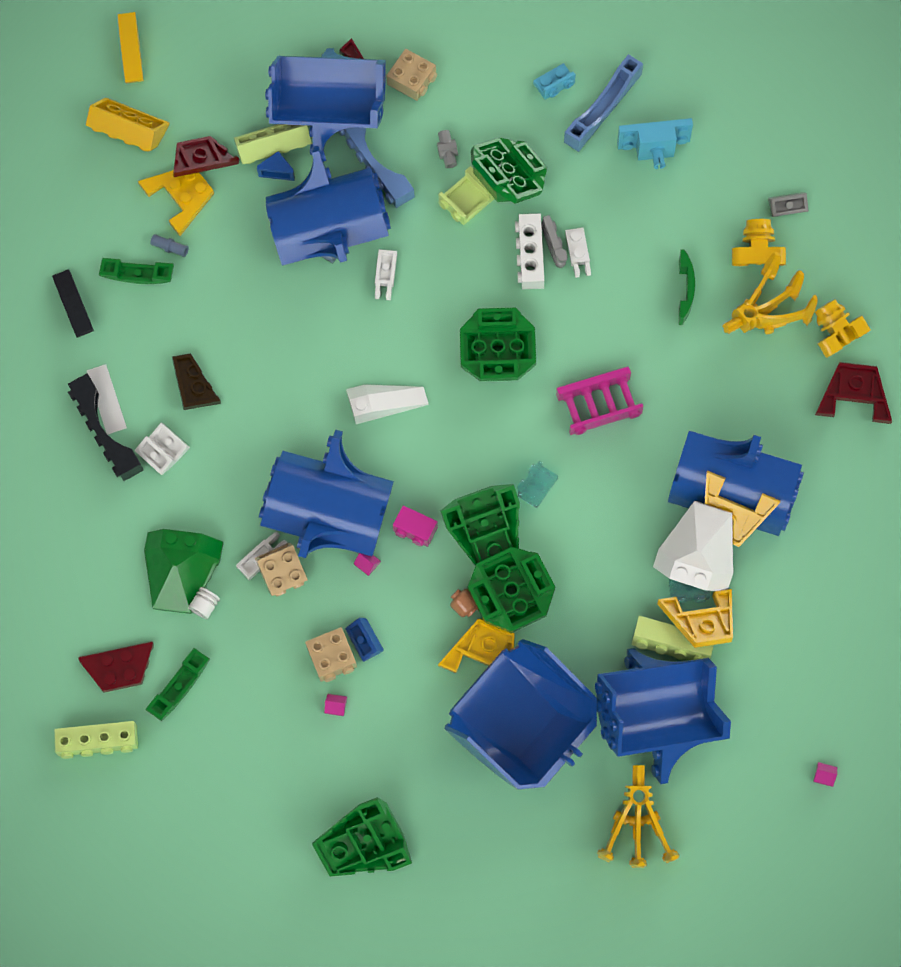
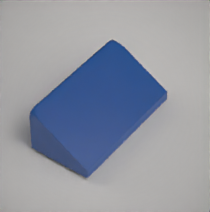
[345,618,384,662]

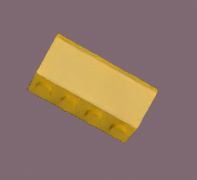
[86,97,170,152]

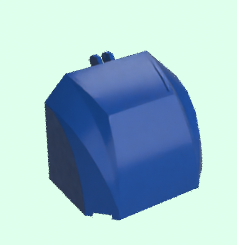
[444,639,597,789]

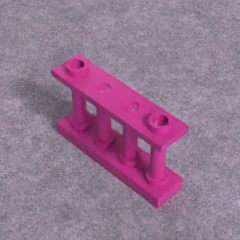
[556,366,643,435]

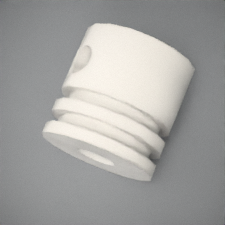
[188,587,220,619]

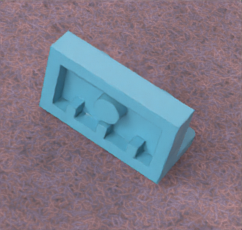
[533,63,576,100]

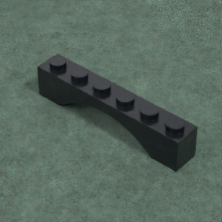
[68,373,144,481]

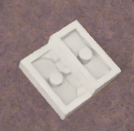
[134,423,190,475]

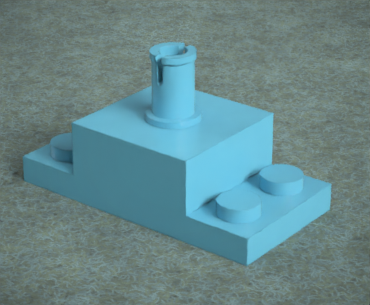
[617,118,693,169]

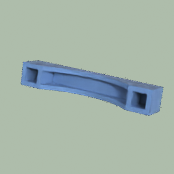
[564,54,643,152]
[338,128,415,208]

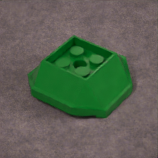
[471,138,547,204]
[460,307,536,381]
[467,547,556,633]

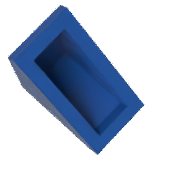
[257,151,295,181]

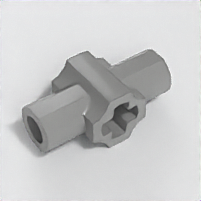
[437,130,458,168]

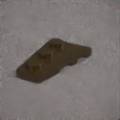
[172,353,221,410]

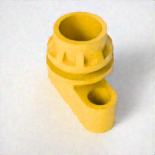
[732,219,786,266]
[814,299,871,358]

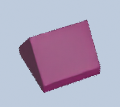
[354,553,381,576]
[324,694,347,716]
[813,762,838,787]

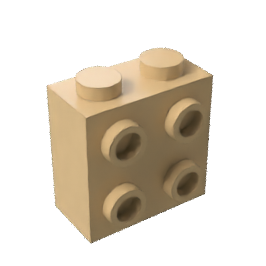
[386,49,437,101]
[255,542,308,597]
[305,627,357,682]

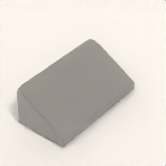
[768,192,809,217]

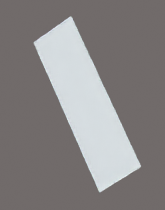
[87,364,127,435]

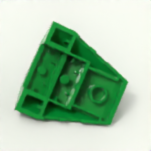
[440,484,520,566]
[144,529,223,614]
[312,797,412,877]

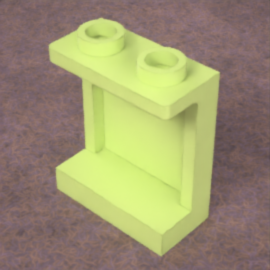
[438,166,494,225]

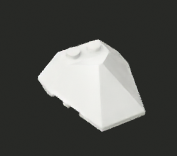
[653,501,734,591]

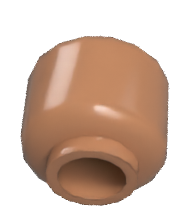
[450,589,478,618]

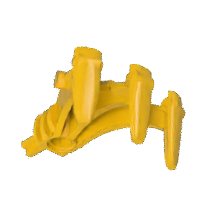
[722,252,818,334]
[597,765,679,868]

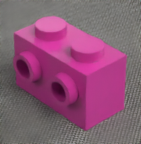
[393,506,438,547]

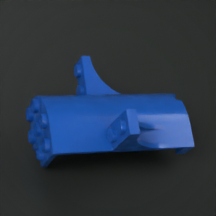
[265,48,386,155]
[266,145,391,266]
[259,430,394,558]
[668,431,804,536]
[595,648,731,784]

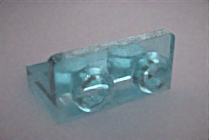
[517,461,558,508]
[669,579,711,604]

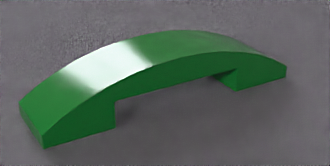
[679,249,695,325]
[99,258,174,284]
[145,648,210,721]

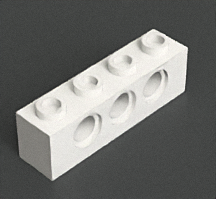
[515,213,544,290]

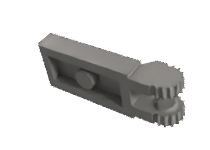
[541,215,568,268]

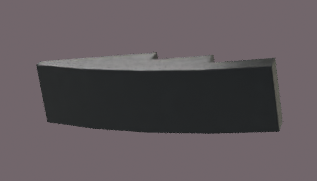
[52,269,94,338]

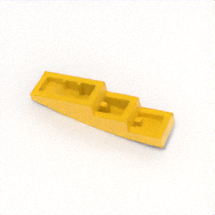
[118,12,144,84]

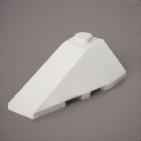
[346,385,429,424]

